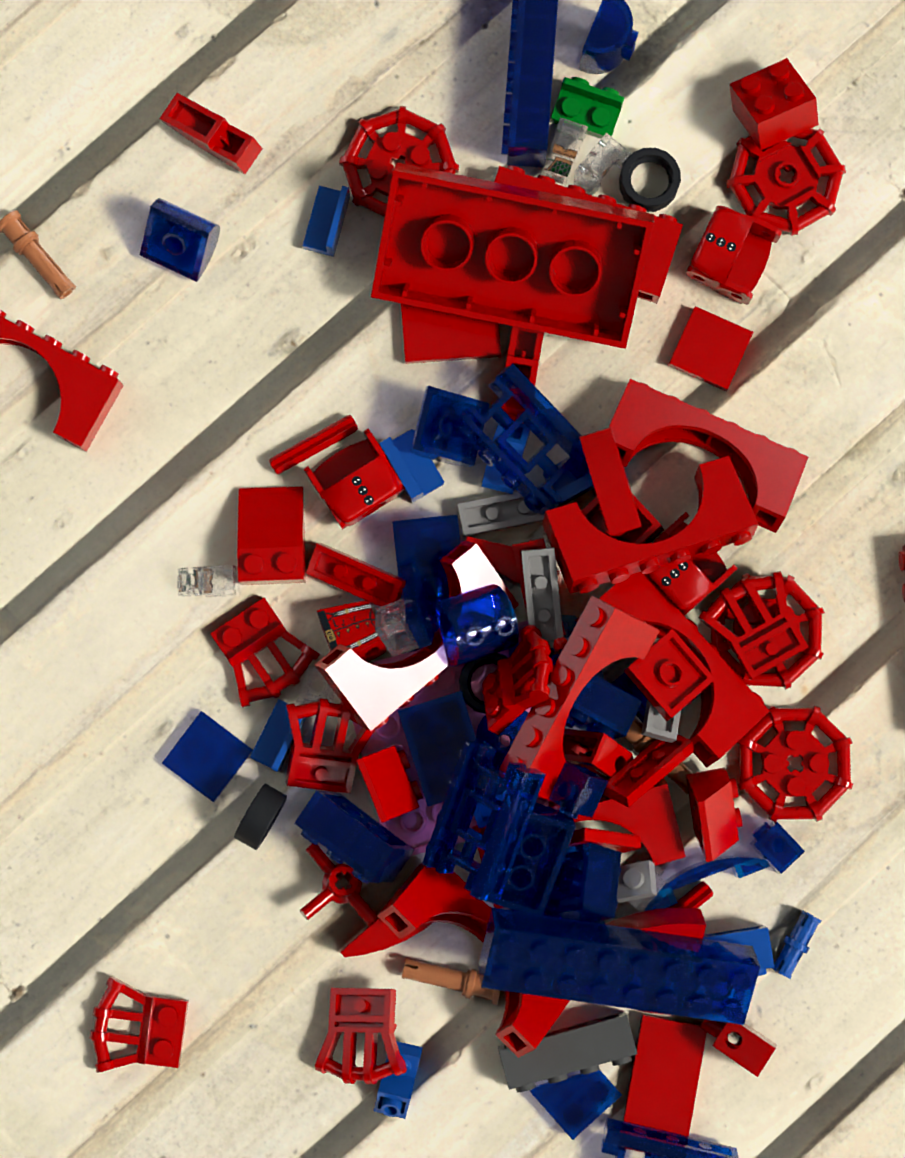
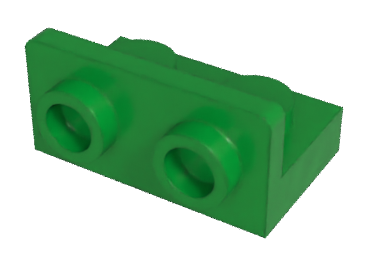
[550,77,624,142]

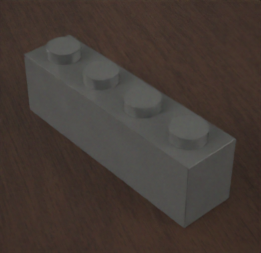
[498,1012,638,1093]

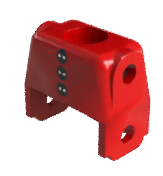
[686,206,782,305]
[304,429,405,530]
[647,512,738,616]

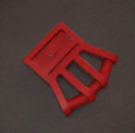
[698,571,809,680]
[210,597,321,708]
[482,625,553,735]
[285,698,375,794]
[89,976,189,1073]
[315,988,407,1085]

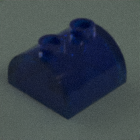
[579,0,639,74]
[140,198,220,282]
[410,386,490,467]
[434,584,519,667]

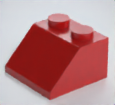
[356,745,423,823]
[686,767,742,862]

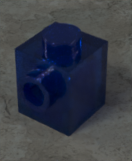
[549,762,609,819]
[750,822,805,874]

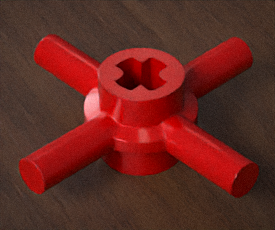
[300,842,383,926]

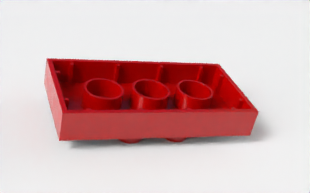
[371,162,654,349]

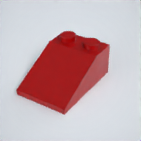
[237,486,306,585]

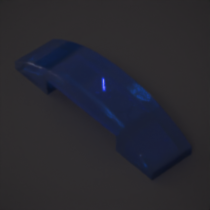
[641,855,770,911]

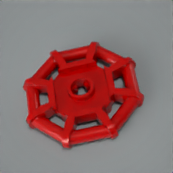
[339,106,459,217]
[726,128,846,236]
[710,573,825,690]
[737,705,853,822]

